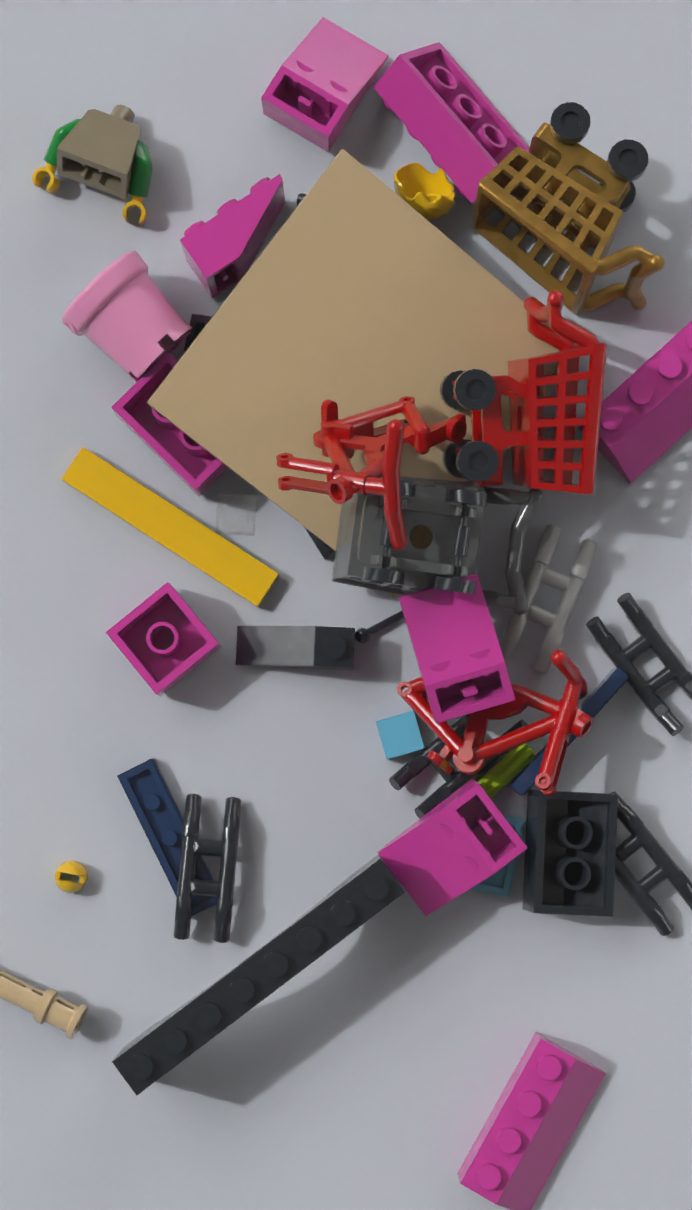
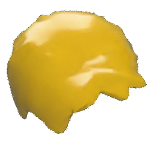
[394,163,456,220]

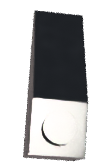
[235,626,355,670]

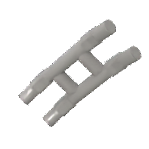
[499,524,597,673]

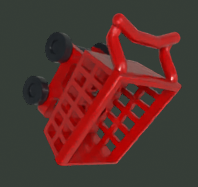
[440,290,607,494]

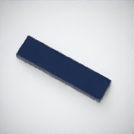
[508,667,628,796]
[117,758,217,917]

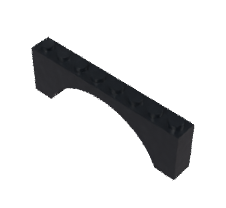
[112,855,405,1096]

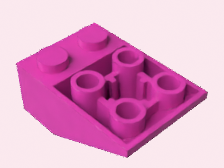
[261,17,388,153]
[180,174,285,298]
[398,573,515,723]
[377,779,527,916]

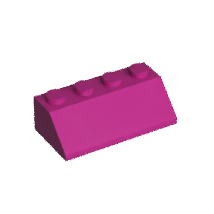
[373,42,529,204]
[577,321,692,484]
[457,1032,606,1210]

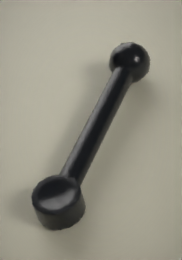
[355,610,404,643]

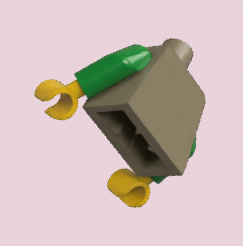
[32,104,153,225]

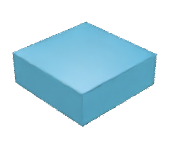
[376,710,425,760]

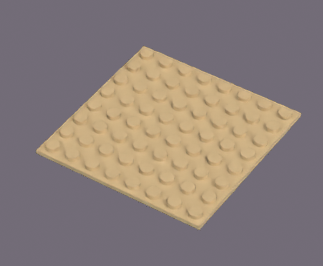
[146,148,575,598]

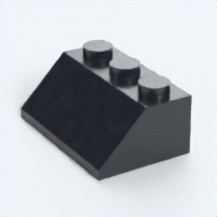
[522,789,618,917]

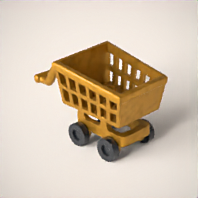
[471,102,665,315]

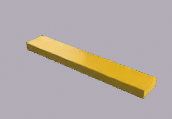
[61,447,279,608]

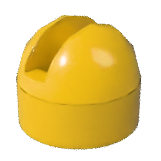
[55,860,88,893]

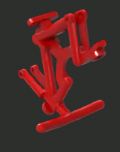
[276,396,467,550]
[397,650,594,796]

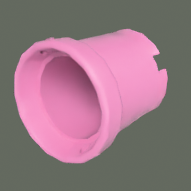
[62,250,192,382]

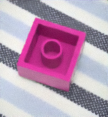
[106,582,222,696]

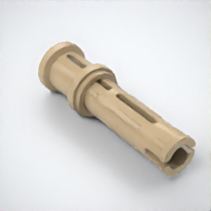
[0,970,88,1040]

